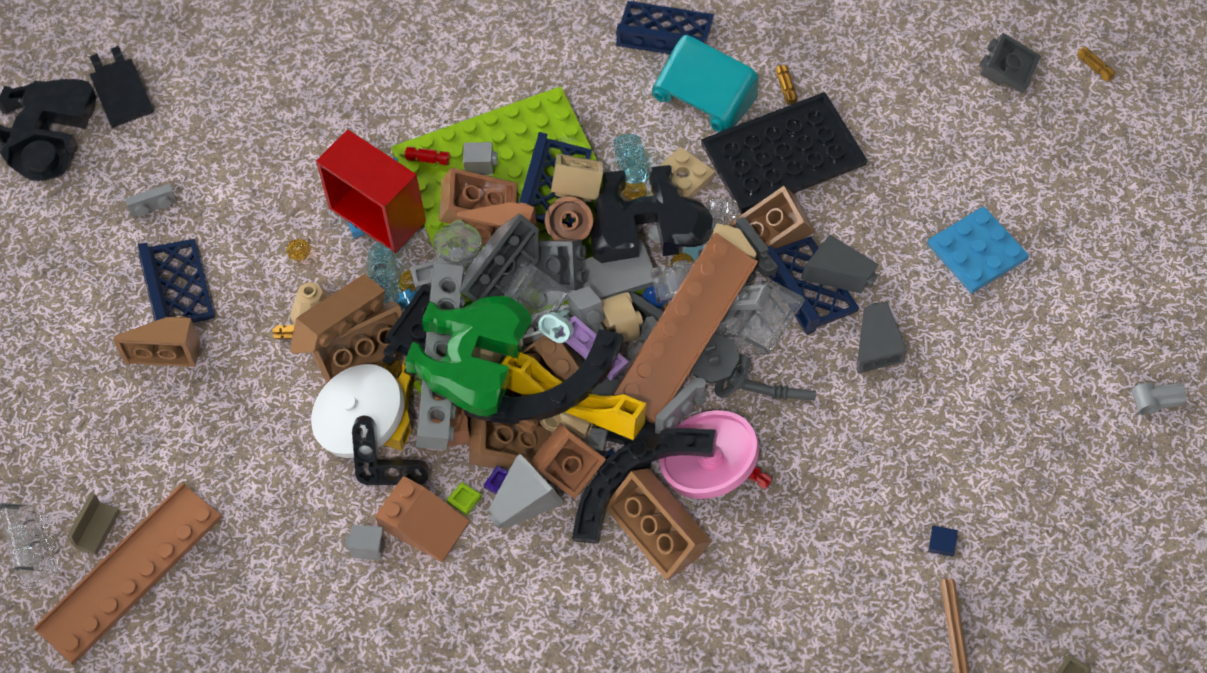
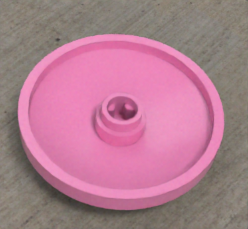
[659,410,759,499]

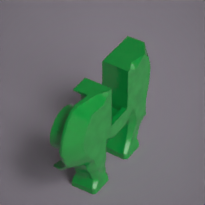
[405,296,532,417]

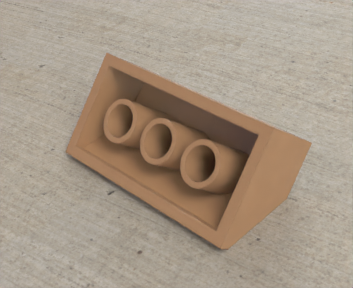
[290,274,385,354]
[311,300,402,383]
[606,469,712,580]

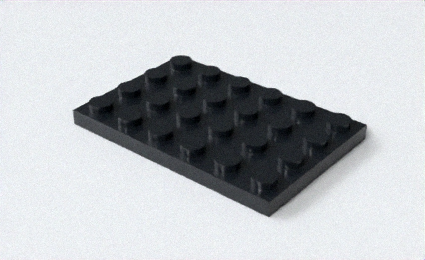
[701,92,867,214]

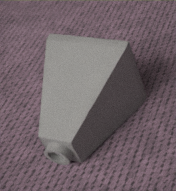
[488,454,564,529]

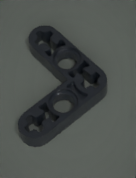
[352,415,429,485]

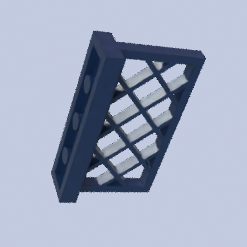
[616,0,714,55]
[519,132,592,228]
[768,236,859,335]
[138,239,214,323]

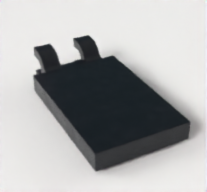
[89,45,154,128]
[383,285,465,377]

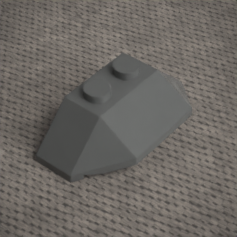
[460,213,539,302]

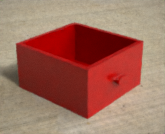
[316,129,426,254]

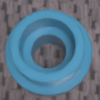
[396,288,418,308]

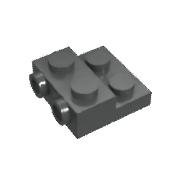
[979,33,1041,93]
[531,239,587,290]

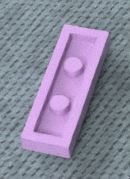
[558,316,629,380]

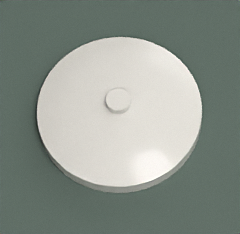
[311,364,405,458]

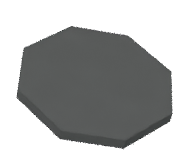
[691,333,740,384]

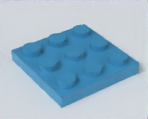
[927,206,1029,294]

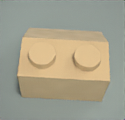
[551,154,603,202]

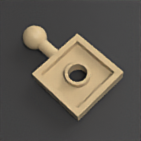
[646,147,715,198]

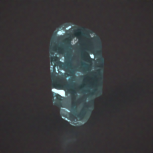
[614,134,648,184]
[367,243,399,305]

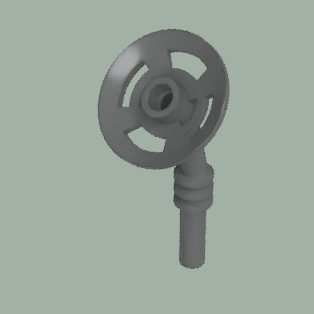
[714,354,816,401]

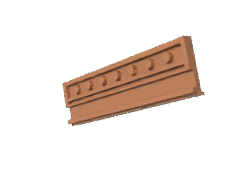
[612,233,758,424]
[33,483,222,665]

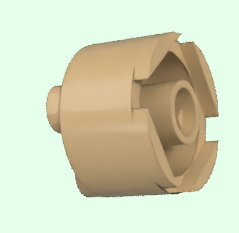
[600,292,643,344]

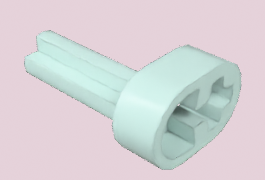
[538,309,574,343]

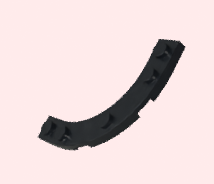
[463,329,624,424]
[572,428,717,544]

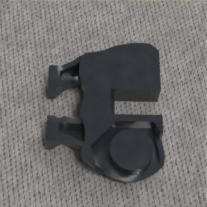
[0,79,97,181]
[591,165,713,263]

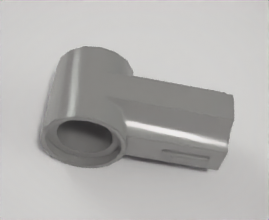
[1132,383,1186,415]

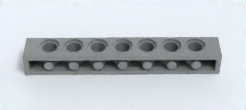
[416,263,465,450]

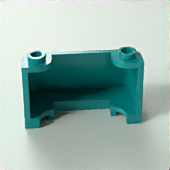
[652,35,758,132]

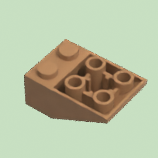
[508,335,583,397]

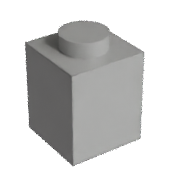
[463,142,498,175]
[567,286,604,327]
[345,525,385,560]

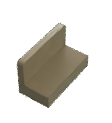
[67,493,120,555]

